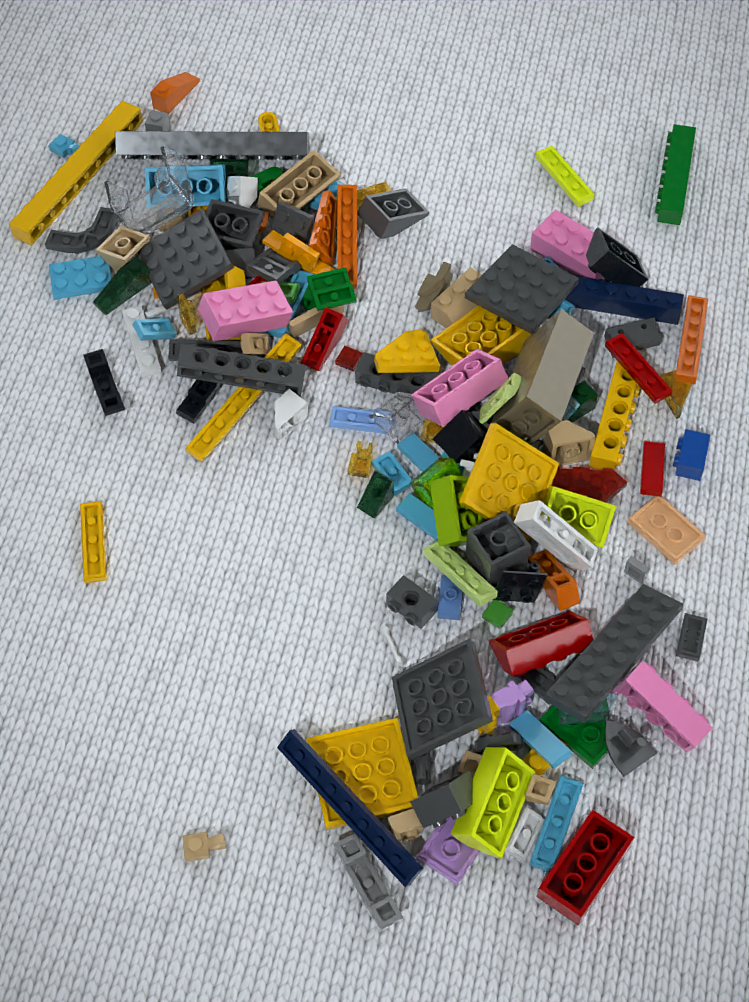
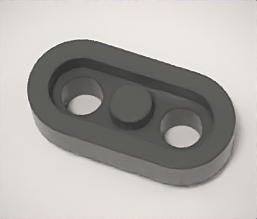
[474,731,523,755]

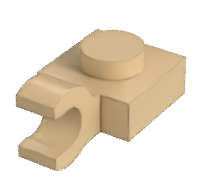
[182,832,226,862]

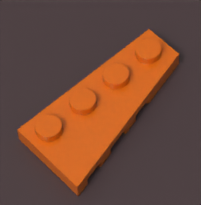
[309,190,337,266]

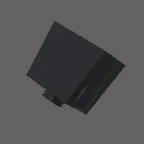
[432,410,486,464]

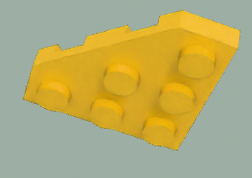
[374,330,440,373]

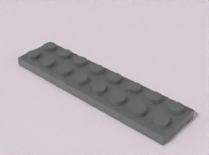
[544,584,683,723]

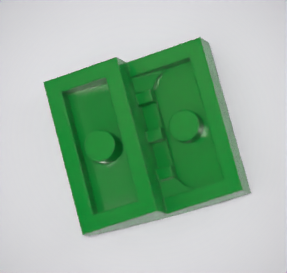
[307,267,357,311]

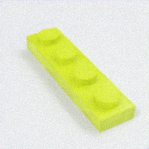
[536,145,595,207]

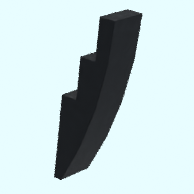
[176,345,234,424]

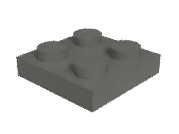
[271,201,315,245]

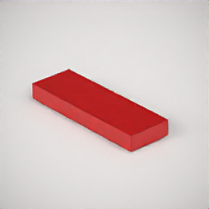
[640,441,665,497]

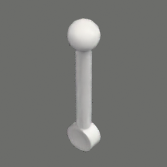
[381,626,403,668]

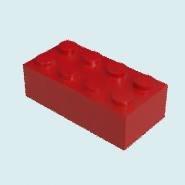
[536,809,635,926]

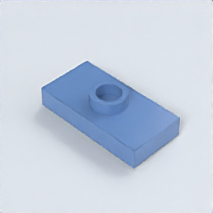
[437,575,462,620]

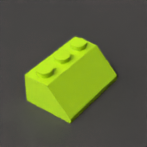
[430,475,485,547]

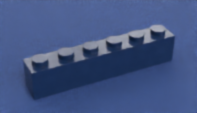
[565,276,684,325]

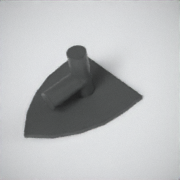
[605,720,657,777]

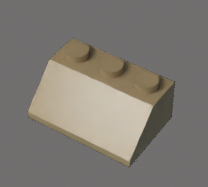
[431,267,482,328]

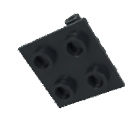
[493,562,547,603]

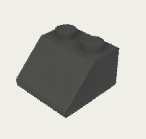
[410,770,472,828]

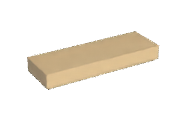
[288,305,344,339]

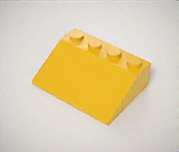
[430,306,531,366]

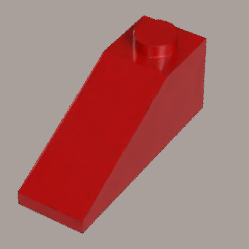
[300,307,349,371]

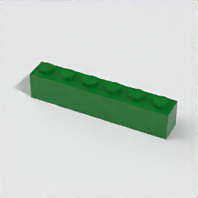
[655,124,696,225]

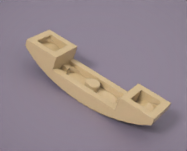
[457,750,556,805]

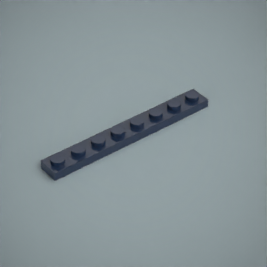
[277,729,424,887]

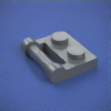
[247,248,301,284]

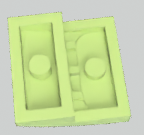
[479,372,521,424]

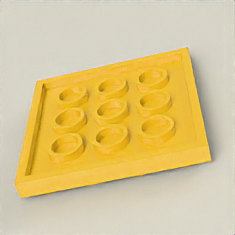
[459,423,560,542]
[306,718,418,830]

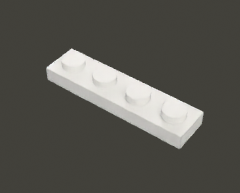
[122,306,161,377]

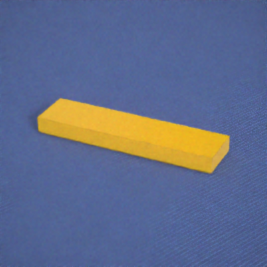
[80,501,107,583]

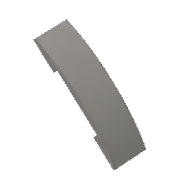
[334,833,403,930]

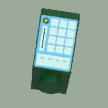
[562,380,598,423]

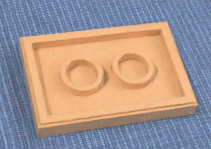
[627,496,706,565]

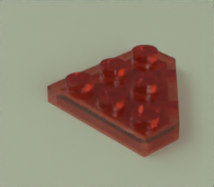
[551,466,627,503]

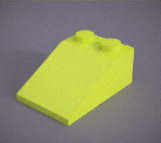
[540,486,616,548]

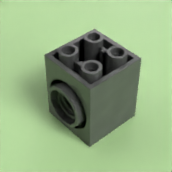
[466,511,530,588]

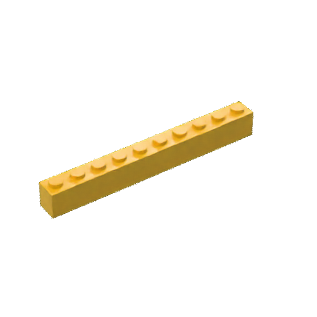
[9,100,143,246]

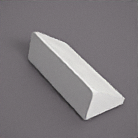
[504,806,545,862]

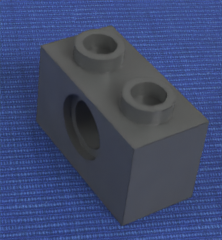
[386,575,439,629]

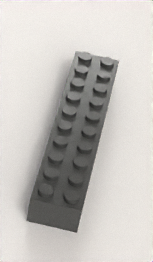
[115,131,309,160]

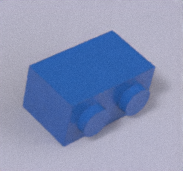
[672,429,711,481]

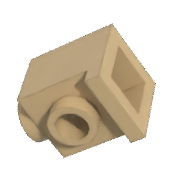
[388,808,427,843]

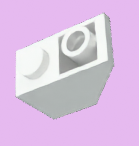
[227,176,258,208]
[275,389,308,440]

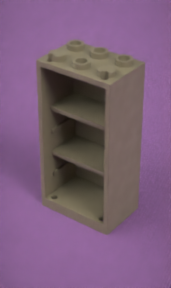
[491,309,594,445]

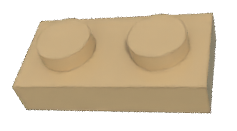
[240,333,270,355]

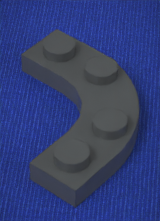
[45,207,120,254]

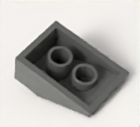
[357,188,430,239]
[206,199,265,248]

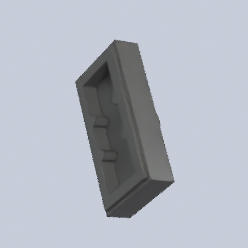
[676,613,708,662]

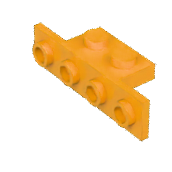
[262,230,335,274]

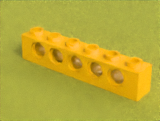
[589,361,640,473]

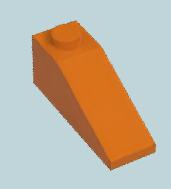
[150,72,200,114]
[528,549,580,611]

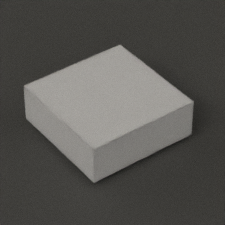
[624,556,650,584]

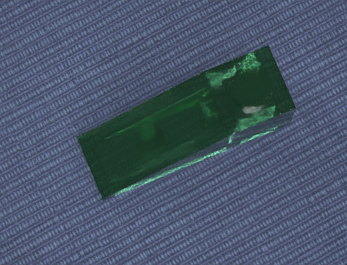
[93,257,152,315]

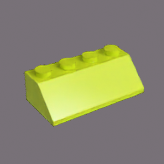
[450,747,536,859]

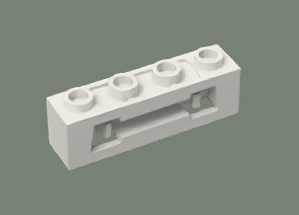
[514,500,598,570]

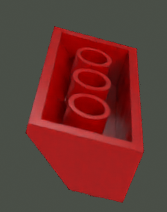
[488,610,594,677]

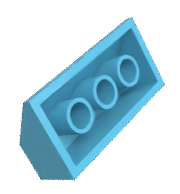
[144,164,226,208]

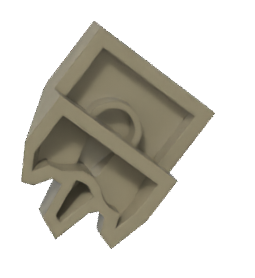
[415,262,453,312]

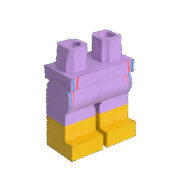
[477,680,534,736]

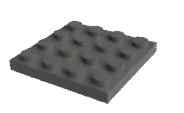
[137,209,234,310]
[465,244,579,334]
[391,638,493,760]

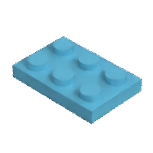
[49,256,113,300]

